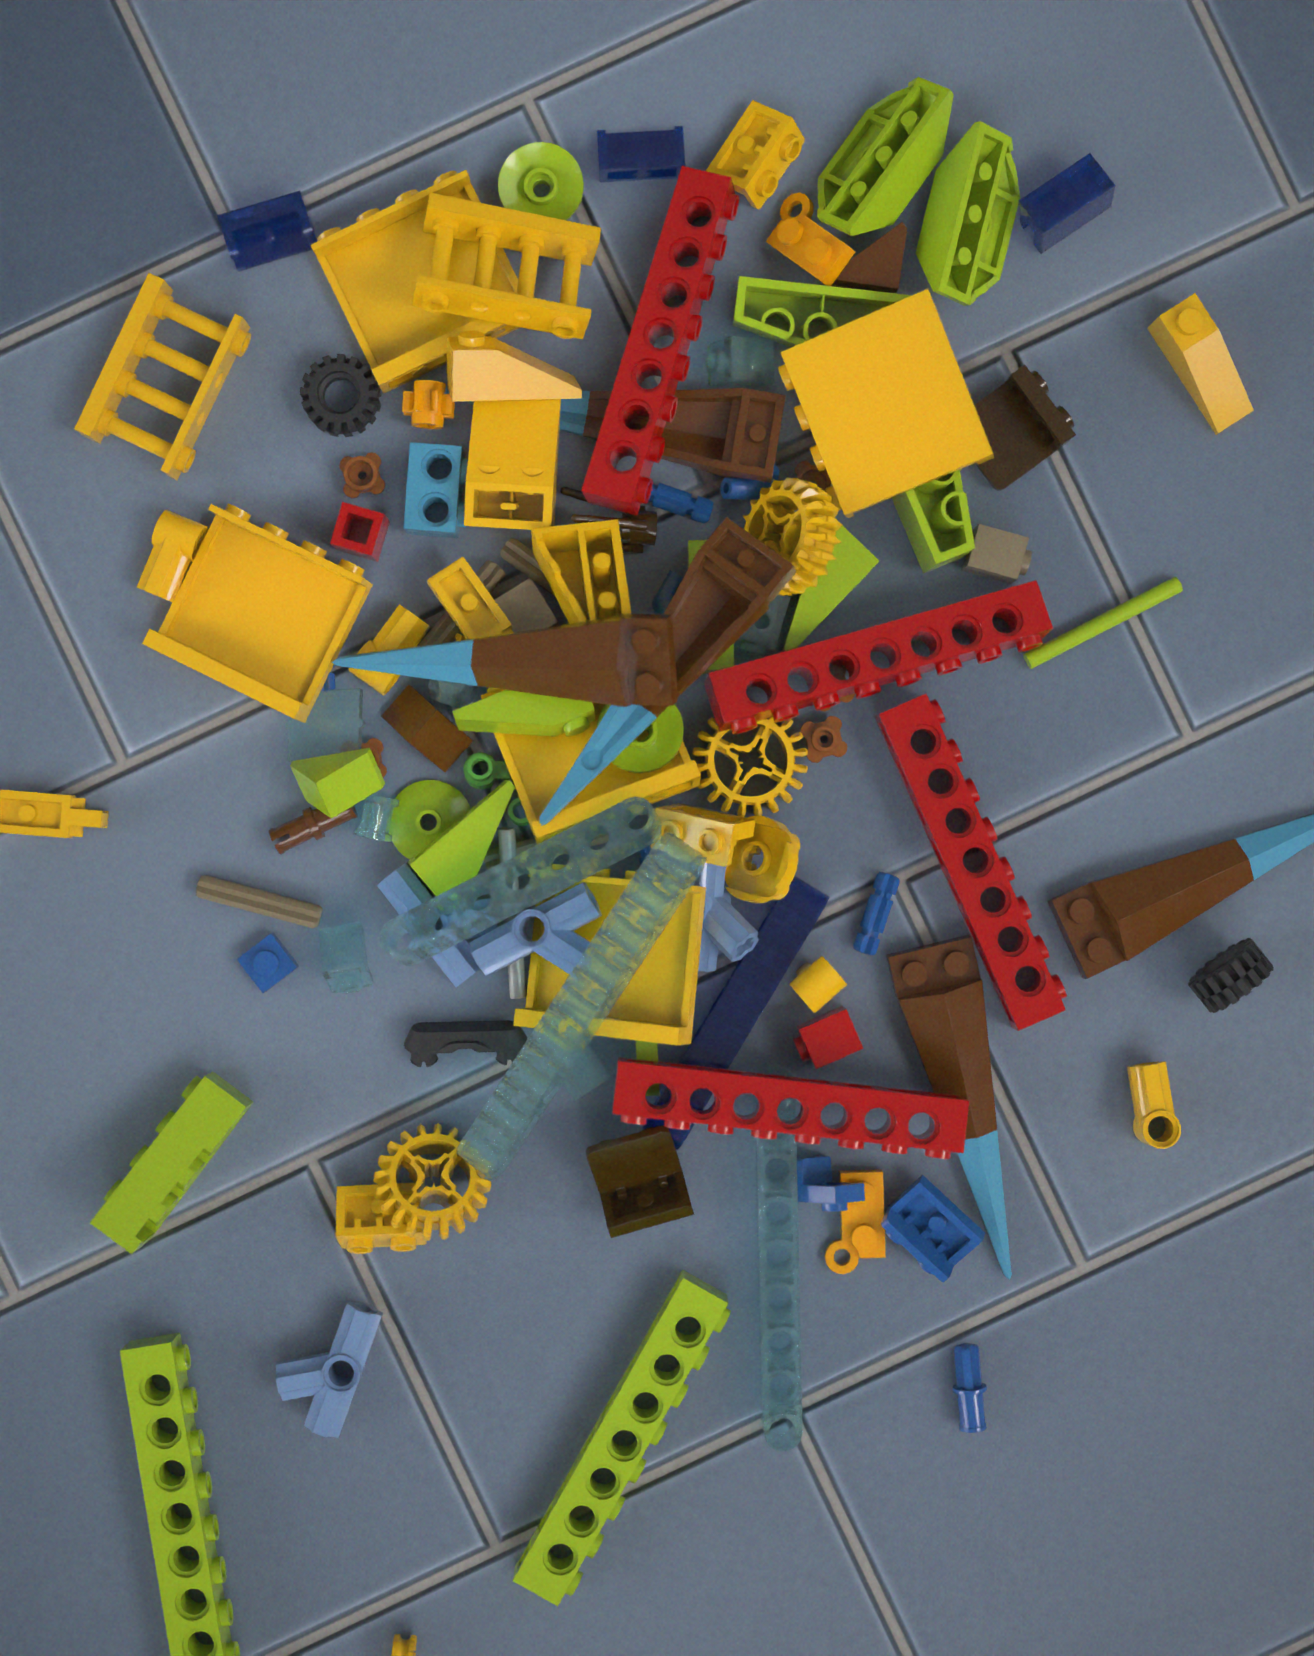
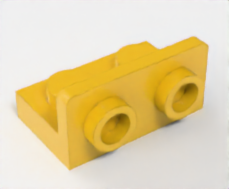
[706,100,805,210]
[650,803,755,867]
[336,1183,427,1254]

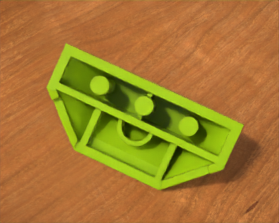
[817,77,954,236]
[915,121,1020,306]

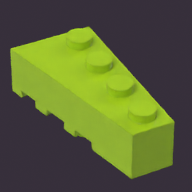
[732,276,912,348]
[892,469,975,574]
[90,1072,254,1254]

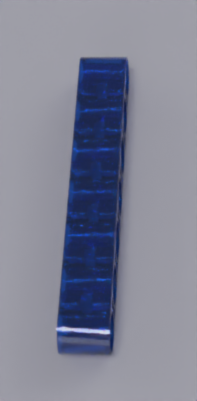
[641,876,830,1150]

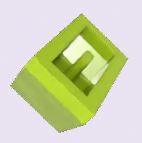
[290,748,385,819]

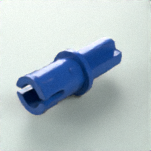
[952,1343,987,1433]

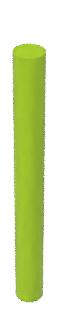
[1023,576,1183,669]

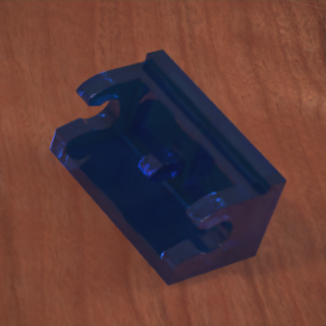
[597,126,686,183]
[1018,153,1115,254]
[217,190,318,272]

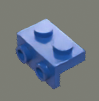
[881,1174,985,1282]

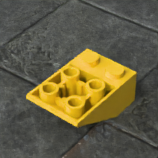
[464,399,561,530]

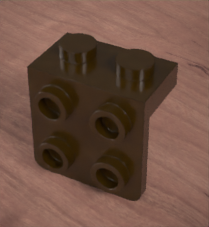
[974,365,1076,491]
[585,1125,694,1238]

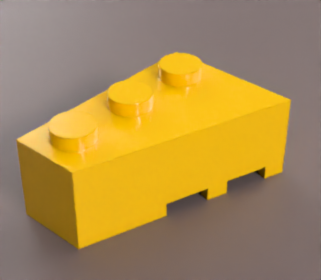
[531,519,631,624]

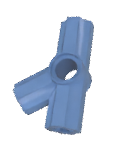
[686,859,759,972]
[377,863,498,987]
[469,882,602,981]
[276,1301,383,1438]

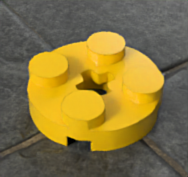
[725,816,801,903]

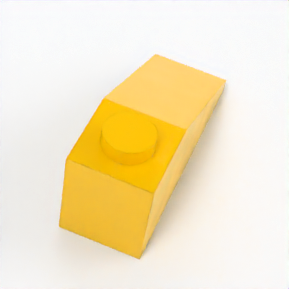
[1147,293,1254,435]
[447,331,582,401]

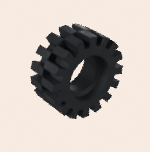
[300,354,382,437]
[1188,938,1273,1013]

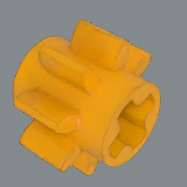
[402,380,455,429]

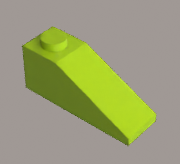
[781,525,879,652]
[452,690,595,737]
[407,780,515,905]

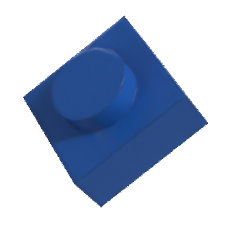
[237,933,299,993]

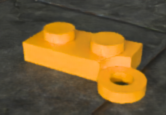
[765,192,855,286]
[824,1169,886,1274]

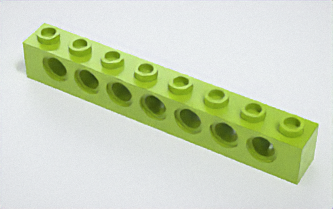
[513,1269,731,1606]
[120,1332,241,1656]

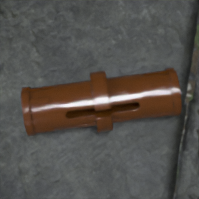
[269,806,358,855]

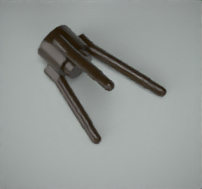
[560,487,657,553]

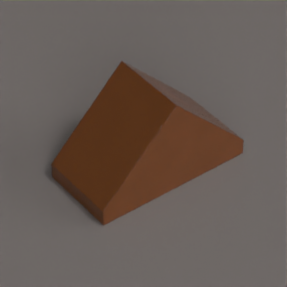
[832,222,907,293]
[381,684,473,773]

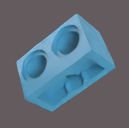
[403,442,468,538]

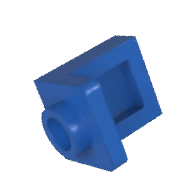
[796,1156,865,1211]

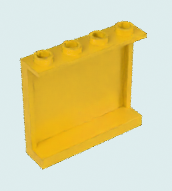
[311,170,521,394]
[778,289,994,518]
[142,503,373,723]
[481,688,701,847]
[513,863,706,1045]

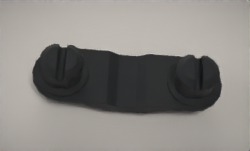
[404,1020,528,1067]

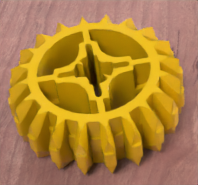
[742,477,843,596]
[692,703,808,817]
[374,1123,491,1241]

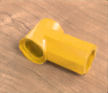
[137,510,208,602]
[348,604,430,696]
[789,955,847,1014]
[1126,1061,1181,1149]

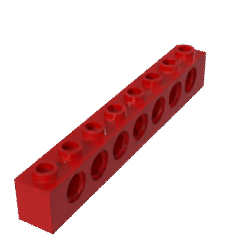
[581,166,739,516]
[704,580,1053,734]
[874,693,1067,1031]
[612,1057,969,1159]

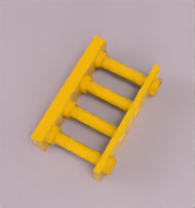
[412,192,601,340]
[74,272,251,480]

